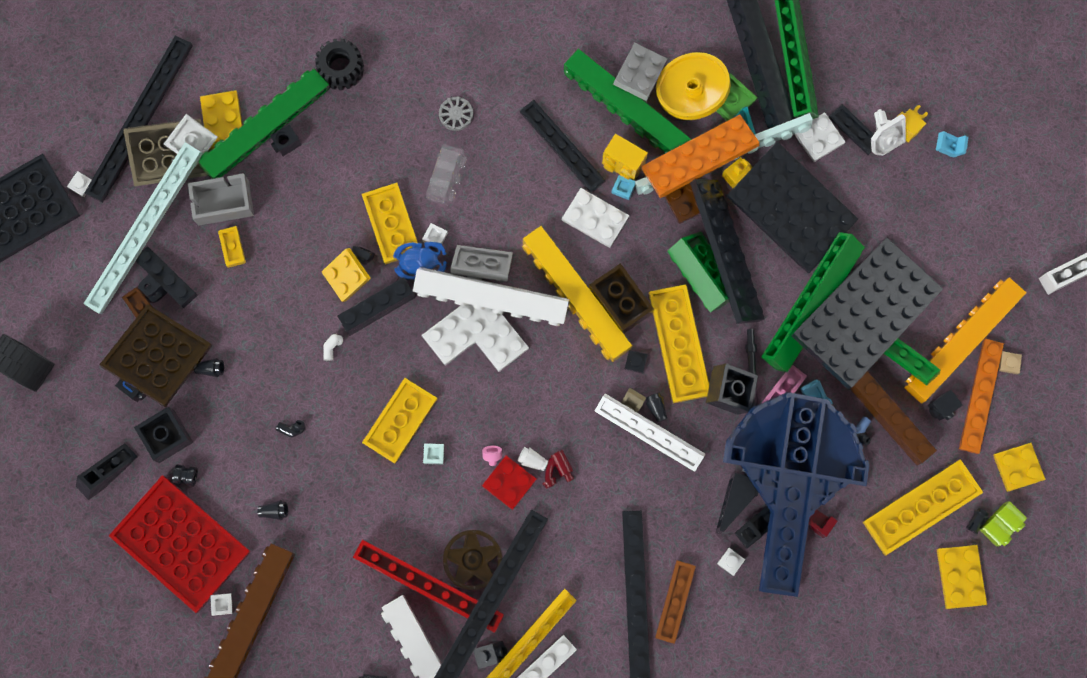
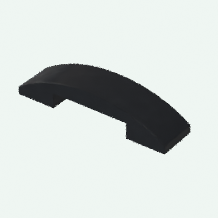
[734,506,770,549]

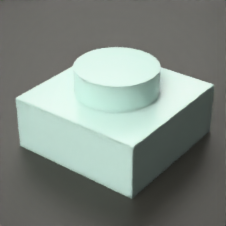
[423,444,444,464]

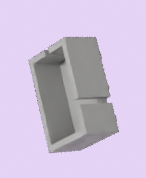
[188,174,254,226]

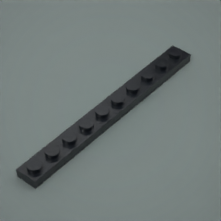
[84,35,193,203]
[434,509,548,678]
[622,510,650,678]

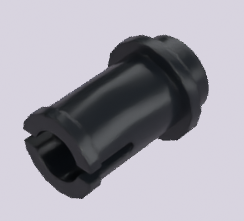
[966,508,989,534]

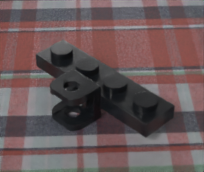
[136,246,198,308]

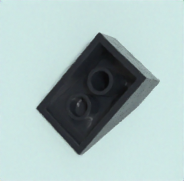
[715,473,758,534]

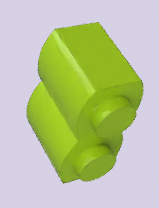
[980,501,1027,546]

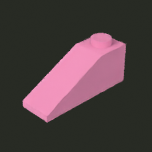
[761,365,807,403]

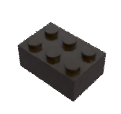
[589,263,654,334]

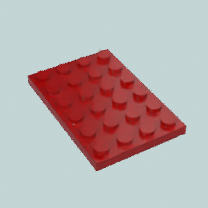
[109,475,251,613]

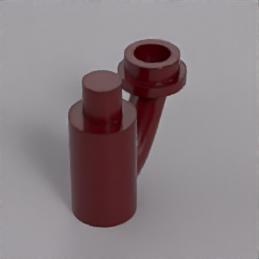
[542,450,574,489]

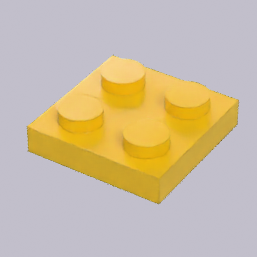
[322,248,371,302]
[993,443,1046,492]

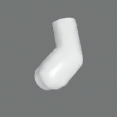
[323,334,343,361]

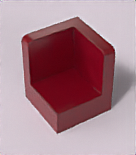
[808,509,838,538]

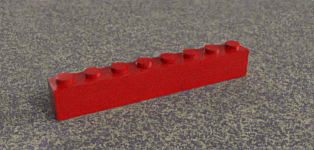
[353,540,504,633]

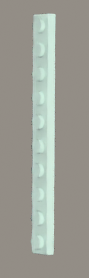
[635,113,813,195]
[84,142,203,314]

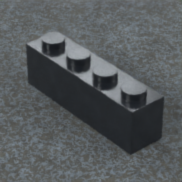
[337,277,415,336]

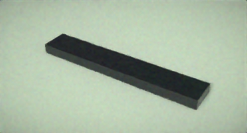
[520,100,605,193]

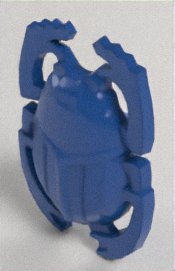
[393,242,447,280]

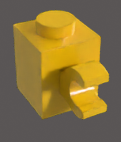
[897,105,928,143]
[722,157,752,188]

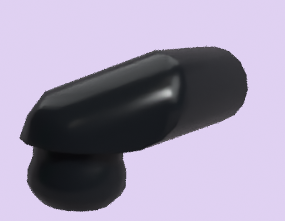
[276,420,305,437]

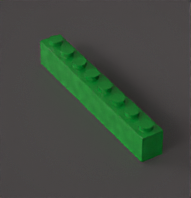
[775,0,819,119]
[564,49,692,154]
[198,69,329,179]
[761,232,865,373]

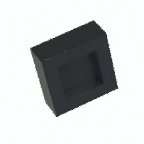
[352,246,375,262]
[624,350,648,374]

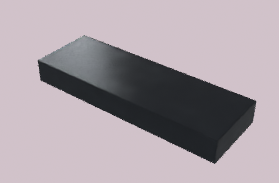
[828,104,874,155]

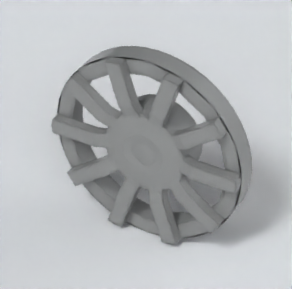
[439,96,473,131]

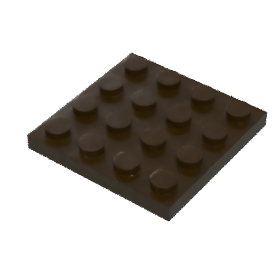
[99,304,212,408]

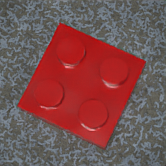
[482,455,537,510]

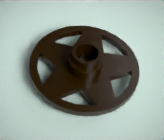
[443,530,503,590]

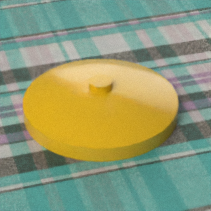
[656,52,731,120]

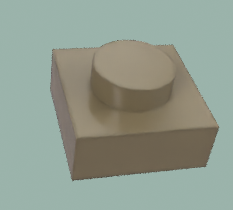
[621,388,646,413]

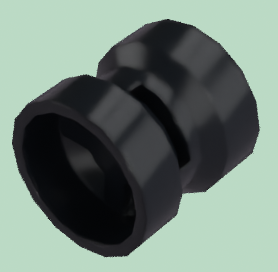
[172,464,198,487]

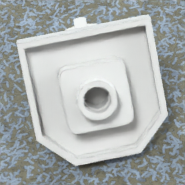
[871,109,906,156]

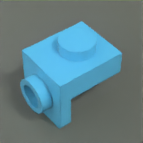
[936,131,968,157]
[800,379,833,404]

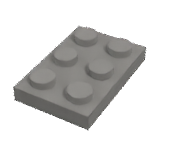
[613,43,667,101]
[450,245,513,281]

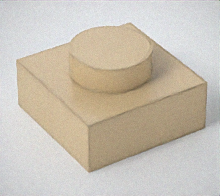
[999,351,1022,374]

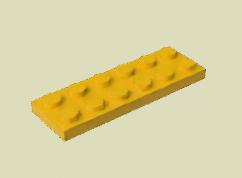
[648,284,709,403]
[863,459,983,556]

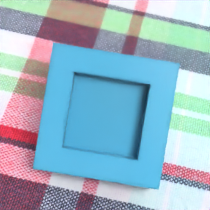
[611,175,635,200]

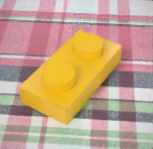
[218,226,246,268]

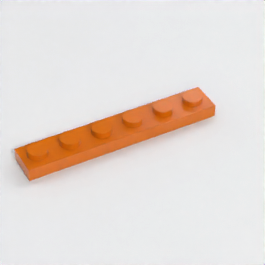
[959,339,1004,454]

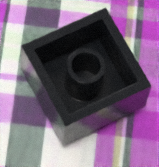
[706,363,758,415]
[134,407,193,463]

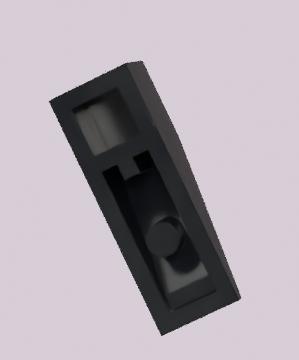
[76,443,138,500]

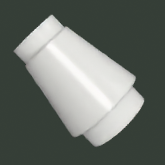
[518,447,548,471]

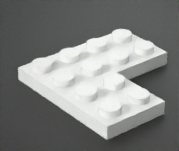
[422,303,529,372]

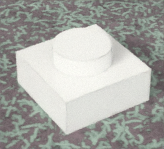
[67,171,91,197]
[422,223,448,248]
[717,548,745,576]
[211,593,232,616]

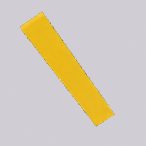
[487,589,576,678]

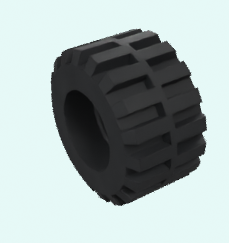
[315,39,364,90]

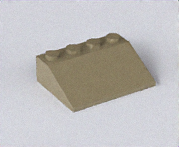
[124,118,208,186]

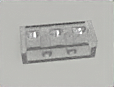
[426,144,467,206]

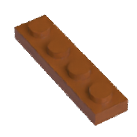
[655,560,696,644]

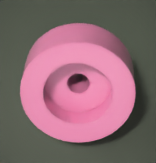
[482,446,502,466]

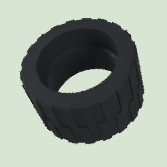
[0,334,55,392]

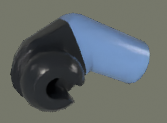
[856,416,871,446]

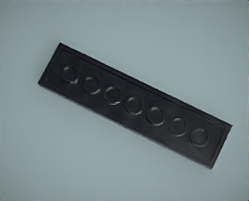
[690,179,765,324]

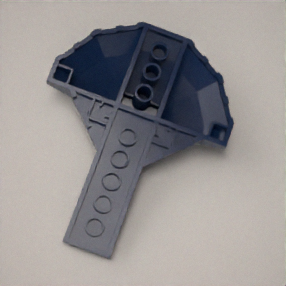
[723,392,869,597]

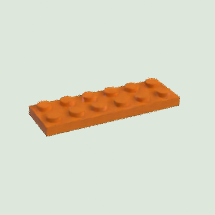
[641,115,760,198]

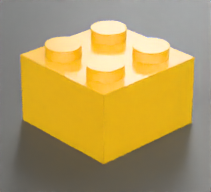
[602,134,648,181]

